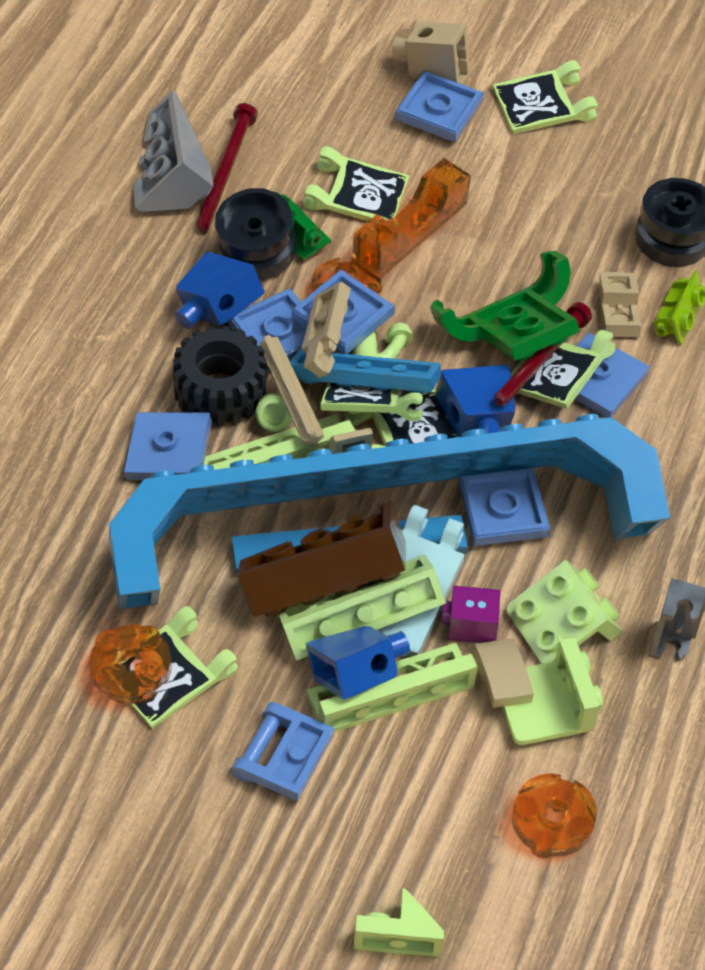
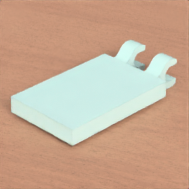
[377,505,464,657]

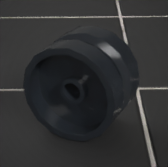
[635,178,705,267]
[215,188,297,280]

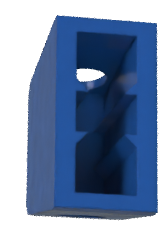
[175,251,265,329]
[435,365,515,437]
[306,626,410,700]

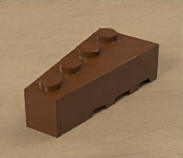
[237,500,406,617]

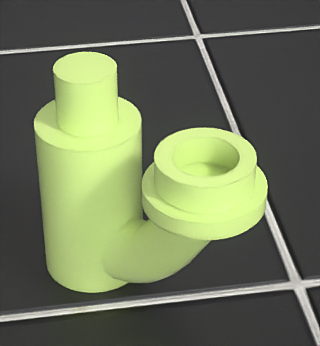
[352,323,413,359]

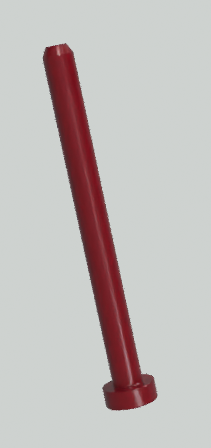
[196,103,258,233]
[494,302,592,406]

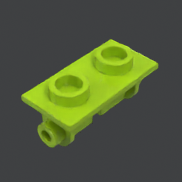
[653,271,705,345]

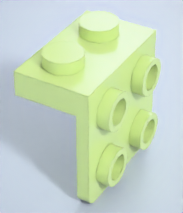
[507,560,623,664]
[502,637,603,745]

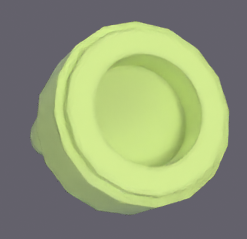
[256,393,292,432]

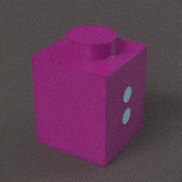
[441,585,501,643]

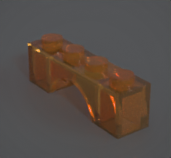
[352,158,471,280]

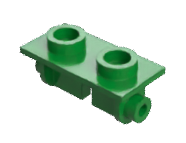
[278,193,332,260]

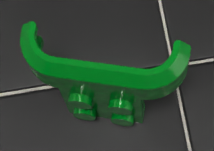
[430,251,579,361]

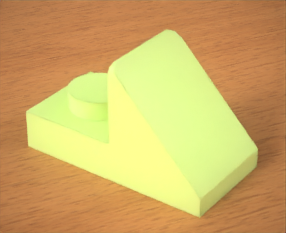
[353,888,444,957]

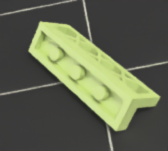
[204,414,355,470]
[278,554,446,661]
[306,643,478,732]

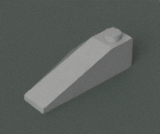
[133,91,214,212]

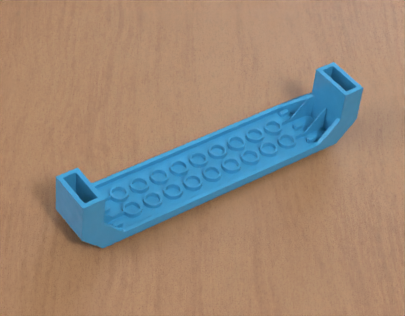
[109,414,670,610]

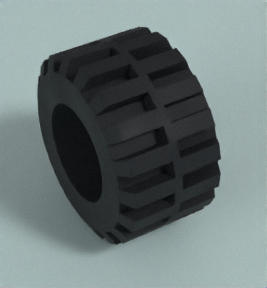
[173,326,267,426]

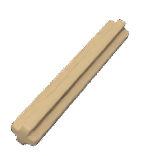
[259,335,324,447]

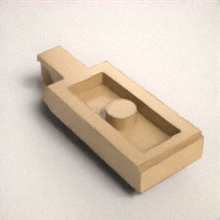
[301,281,351,379]

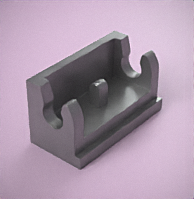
[649,578,705,661]

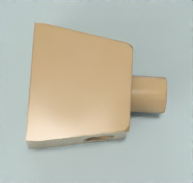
[392,22,471,85]

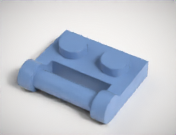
[230,702,334,802]

